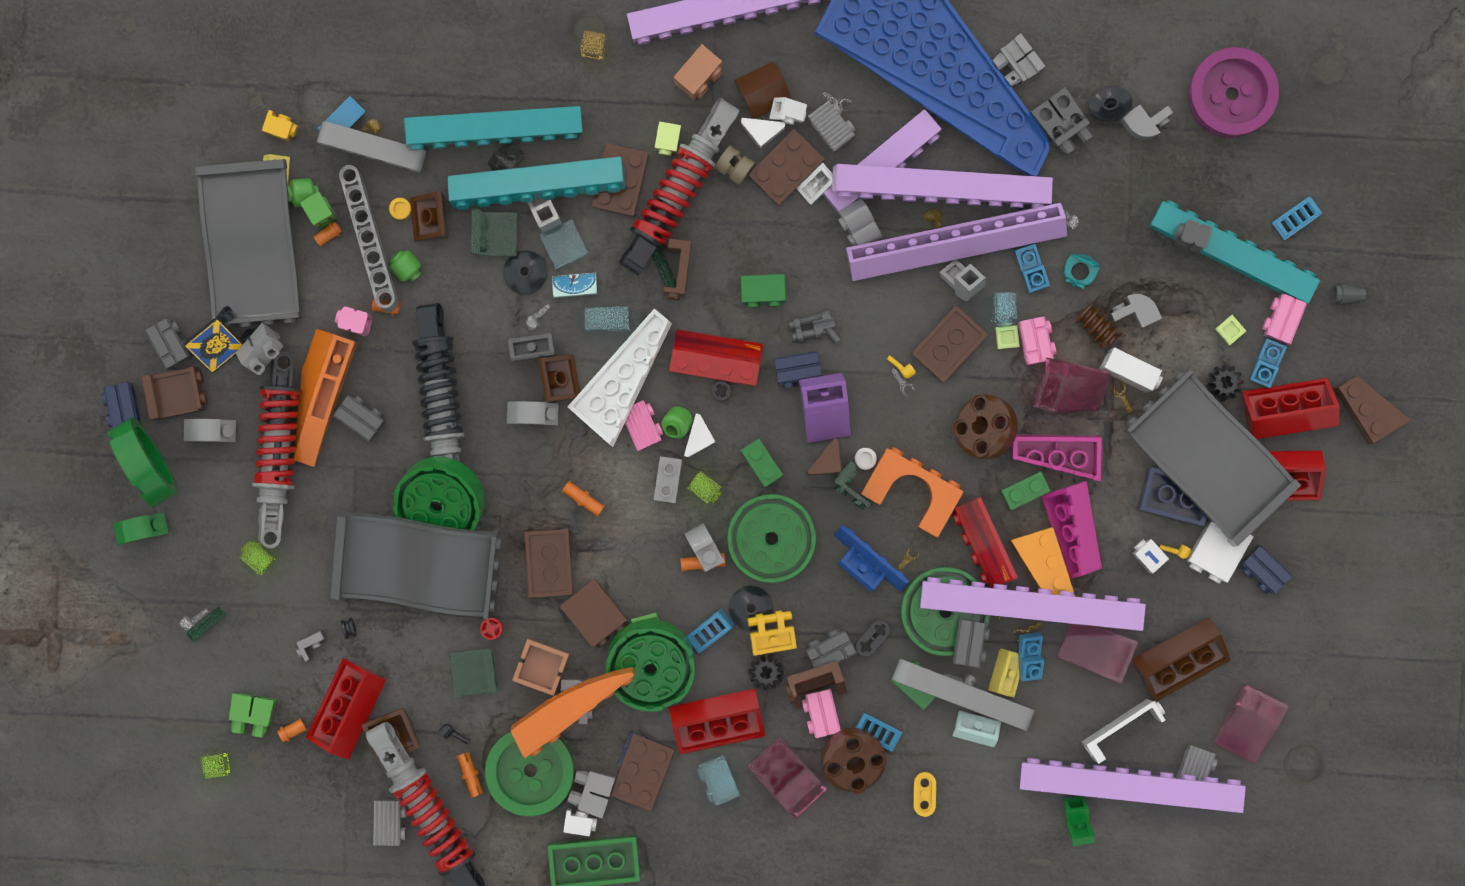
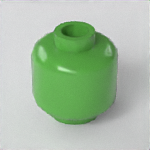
[287,178,319,207]
[389,250,421,282]
[661,406,693,439]

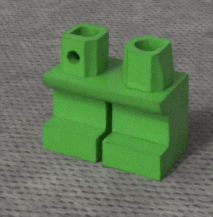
[229,692,277,738]

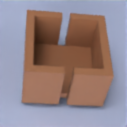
[673,44,723,101]
[512,638,570,696]

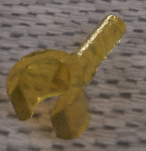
[359,119,382,134]
[924,209,942,229]
[1112,382,1132,413]
[896,547,919,571]
[1013,621,1042,642]

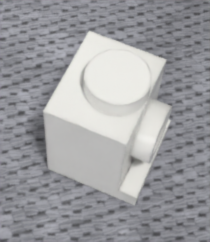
[769,97,807,125]
[563,808,597,836]

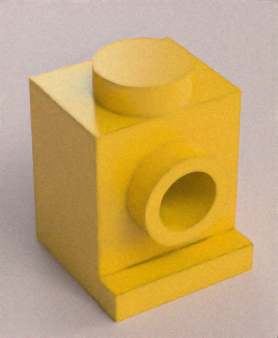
[262,110,298,142]

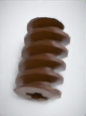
[1075,301,1123,350]

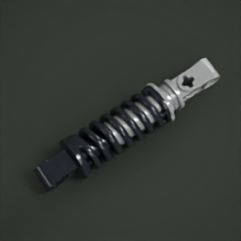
[412,303,464,462]

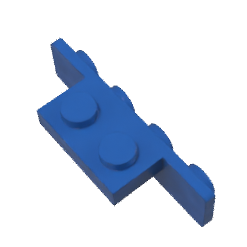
[834,525,909,592]

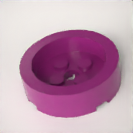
[1187,47,1279,138]

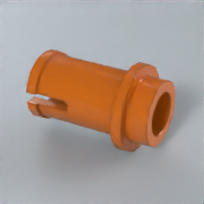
[313,221,342,247]
[372,298,401,316]
[277,718,307,742]

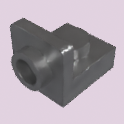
[296,630,327,662]

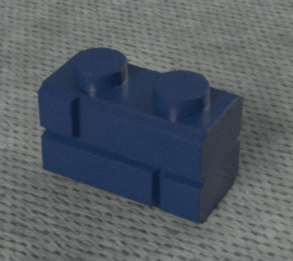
[774,351,822,389]
[101,382,142,428]
[1239,545,1292,595]

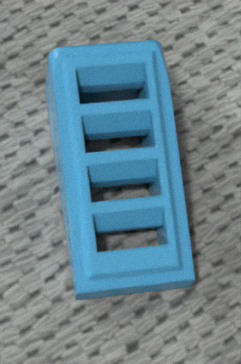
[1272,196,1322,240]
[686,608,734,654]
[855,712,903,752]

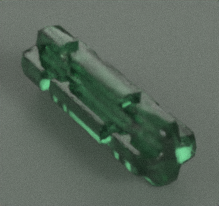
[651,249,677,288]
[186,607,226,641]

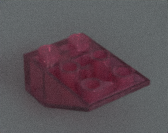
[1034,357,1111,412]
[1057,623,1138,684]
[1215,684,1289,763]
[747,737,828,819]

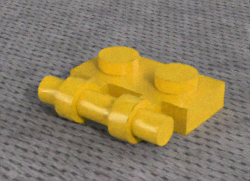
[747,610,797,656]

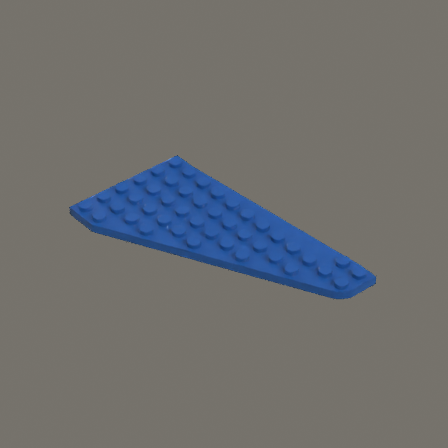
[814,0,1049,177]

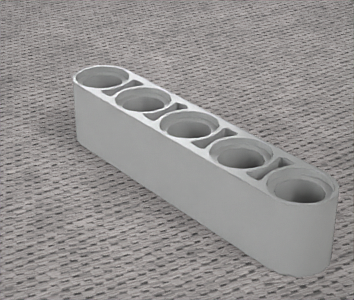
[317,121,427,173]

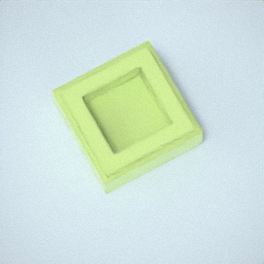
[1215,315,1246,346]
[995,325,1020,349]

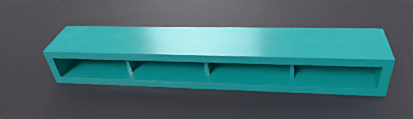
[404,106,582,151]
[448,157,626,210]
[1148,200,1320,304]

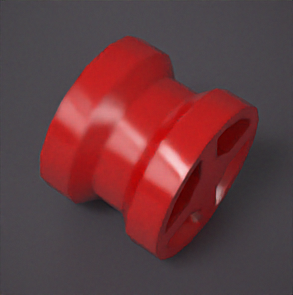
[480,617,503,640]

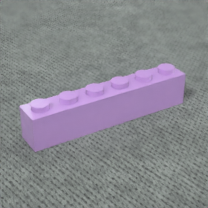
[823,109,941,214]

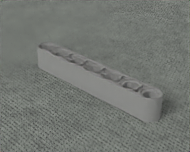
[339,165,398,312]
[892,659,1035,731]

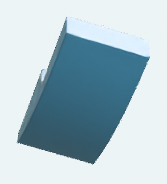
[317,96,366,132]
[1014,243,1050,293]
[1250,337,1287,388]
[1018,632,1044,682]

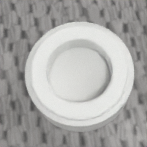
[854,448,877,470]

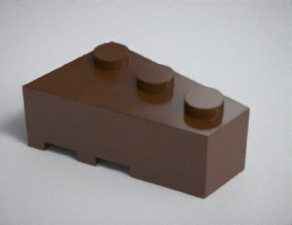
[1333,376,1411,444]

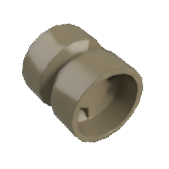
[715,145,755,186]

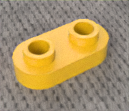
[913,772,936,817]

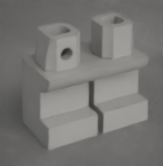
[992,33,1046,87]
[236,323,283,375]
[567,770,616,818]

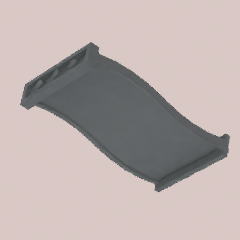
[195,159,302,328]
[1124,369,1301,547]
[330,509,502,620]

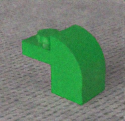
[113,512,169,545]
[1063,796,1095,846]

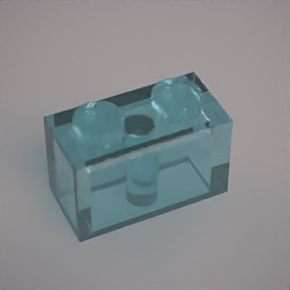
[990,292,1018,327]
[584,306,630,332]
[697,754,740,806]

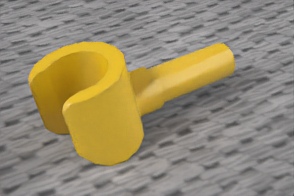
[887,355,915,379]
[1160,544,1192,559]

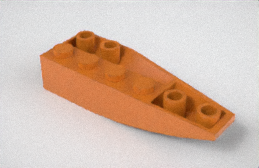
[294,329,358,467]
[511,667,635,758]

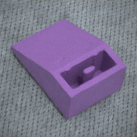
[799,373,851,443]

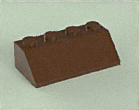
[1132,617,1231,701]

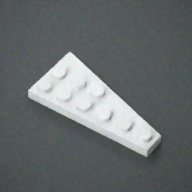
[568,309,672,447]

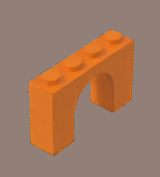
[860,447,964,538]

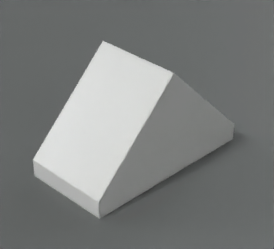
[741,118,785,149]
[796,163,833,205]
[684,414,715,458]

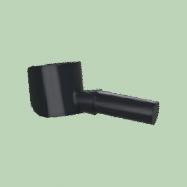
[439,724,470,744]

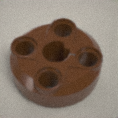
[952,394,1018,459]
[821,728,887,794]

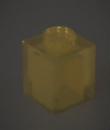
[580,30,606,60]

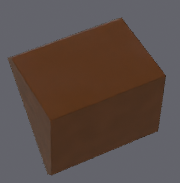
[734,62,792,119]
[410,191,448,241]
[538,354,580,403]
[806,438,841,476]
[362,708,420,764]

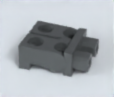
[1030,87,1093,155]

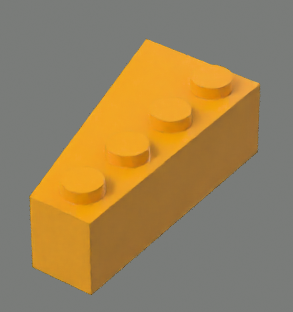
[1008,527,1075,596]

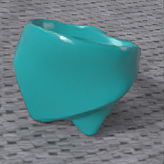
[1064,253,1100,289]

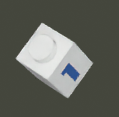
[1132,539,1169,574]

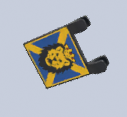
[183,306,254,374]

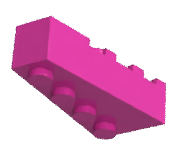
[1010,434,1102,481]
[1041,481,1102,579]

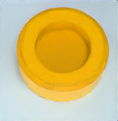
[389,198,411,220]

